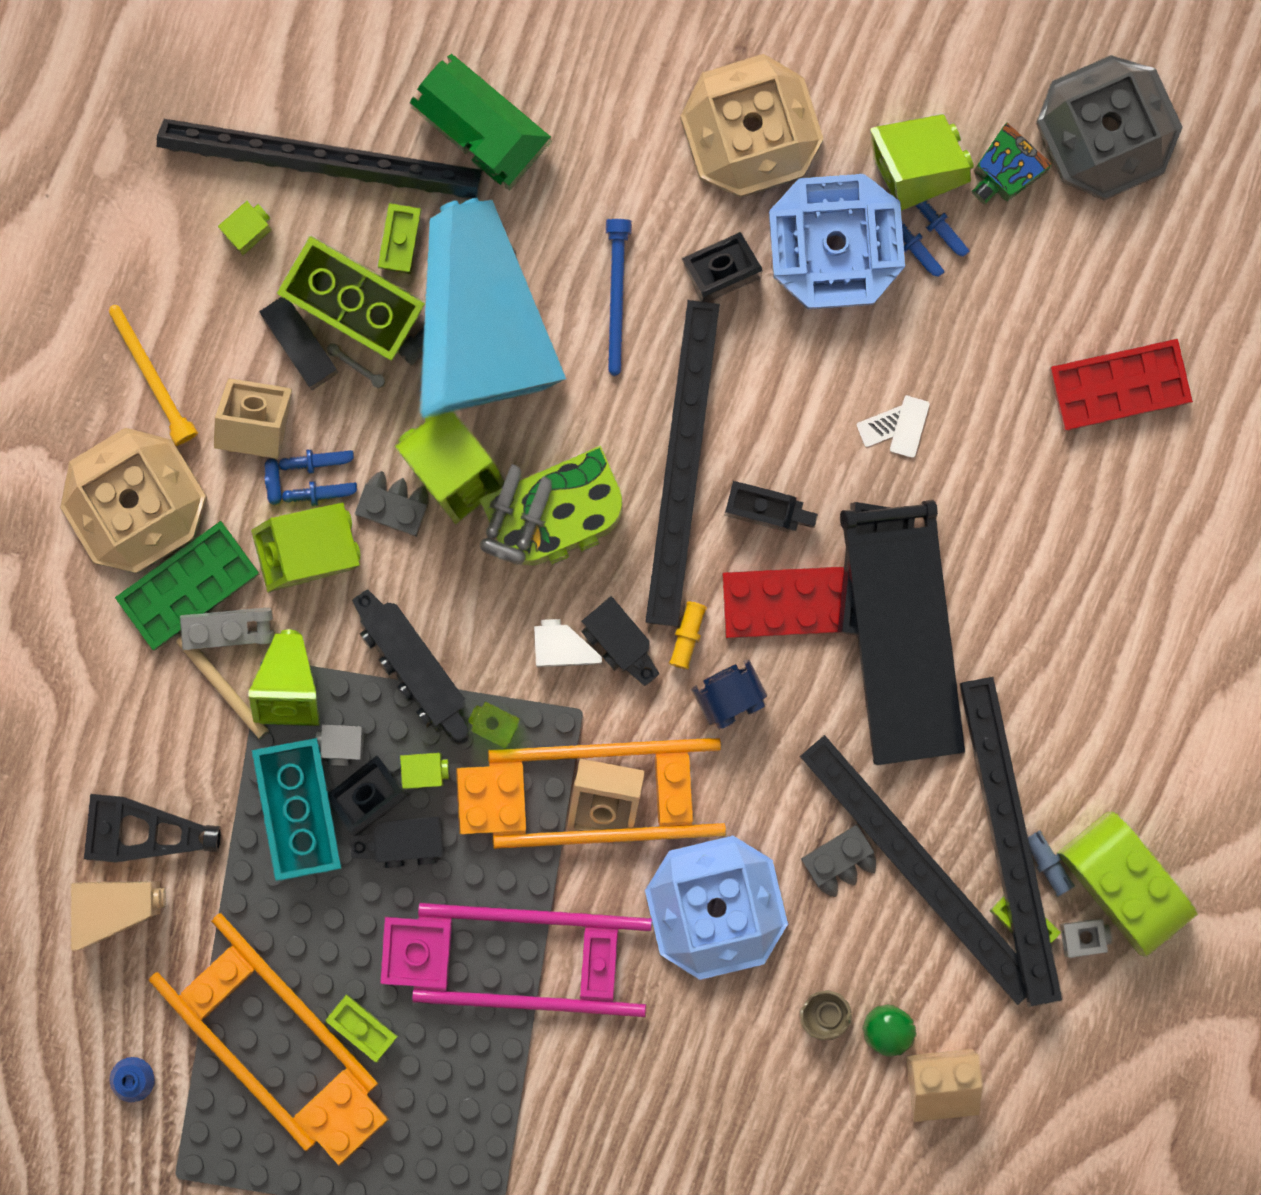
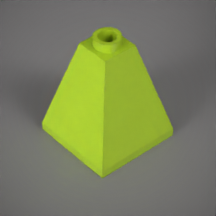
[249,629,320,726]

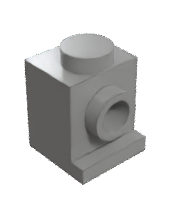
[1060,919,1112,958]

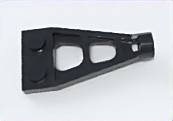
[84,794,221,862]

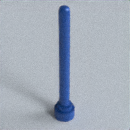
[606,219,632,376]

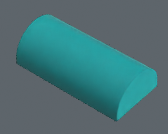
[252,738,341,881]

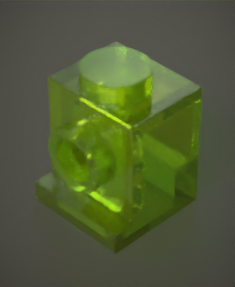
[468,701,521,749]

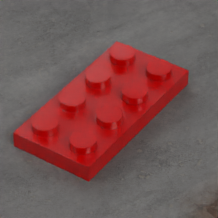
[1049,339,1193,431]
[722,566,844,638]

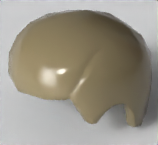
[800,990,852,1041]

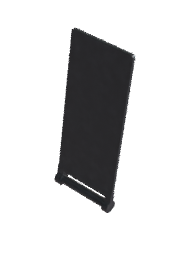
[840,500,965,765]

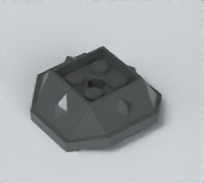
[1036,55,1183,201]

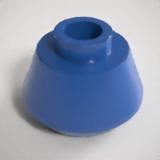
[110,1057,155,1102]

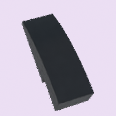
[259,296,339,391]

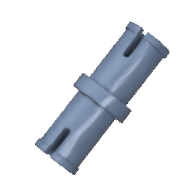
[1028,830,1075,897]

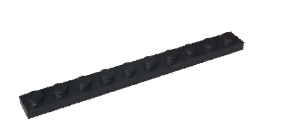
[156,119,483,198]
[645,300,720,627]
[959,677,1063,1007]
[799,735,1026,1005]

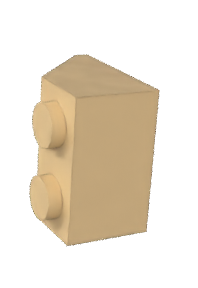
[214,378,292,459]
[567,758,645,844]

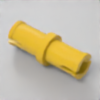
[669,601,707,670]

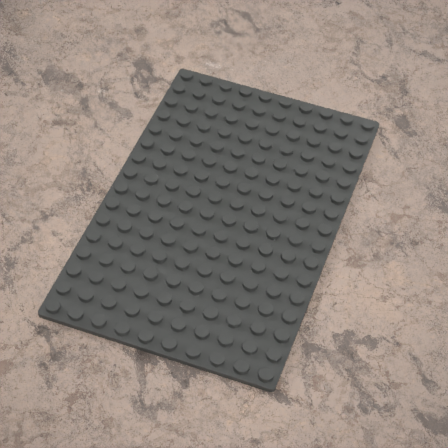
[175,660,583,1195]

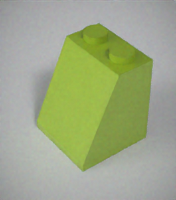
[870,114,974,211]
[251,502,361,593]

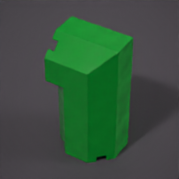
[409,53,552,191]

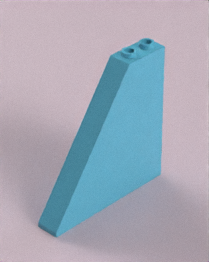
[420,198,566,418]

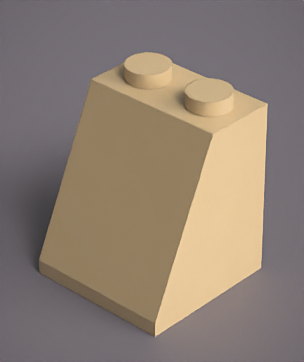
[71,881,166,950]
[906,1049,983,1122]

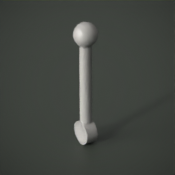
[326,344,385,388]

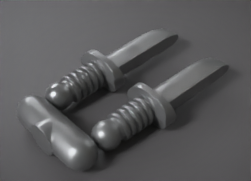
[480,464,552,565]

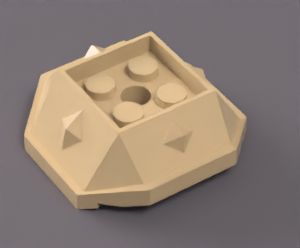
[680,54,824,198]
[60,428,207,574]

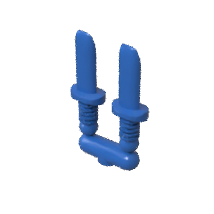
[902,200,970,277]
[264,449,357,506]

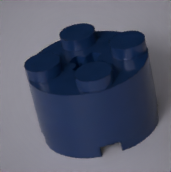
[691,660,768,729]

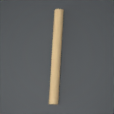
[176,636,269,740]

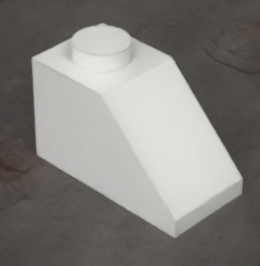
[534,619,602,667]

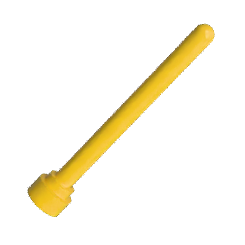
[109,305,198,446]

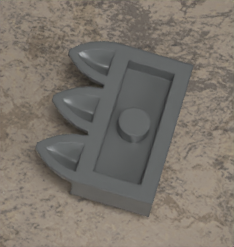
[355,471,429,537]
[801,824,876,897]

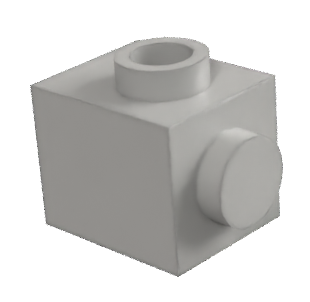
[316,725,364,766]

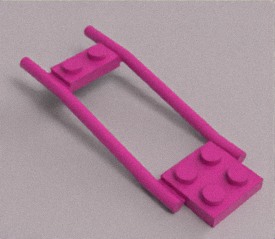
[380,903,652,1017]

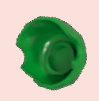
[862,1004,916,1057]

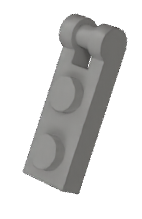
[179,608,274,650]

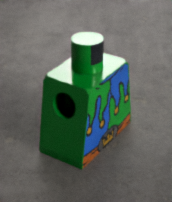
[972,122,1052,204]

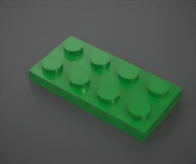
[115,521,260,651]

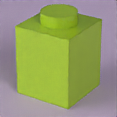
[218,201,272,255]
[400,753,449,789]

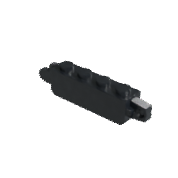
[352,589,469,745]

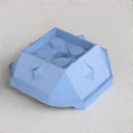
[769,174,905,310]
[645,836,788,980]

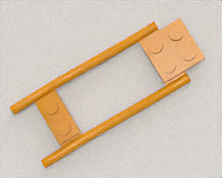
[456,738,726,849]
[148,913,389,1165]

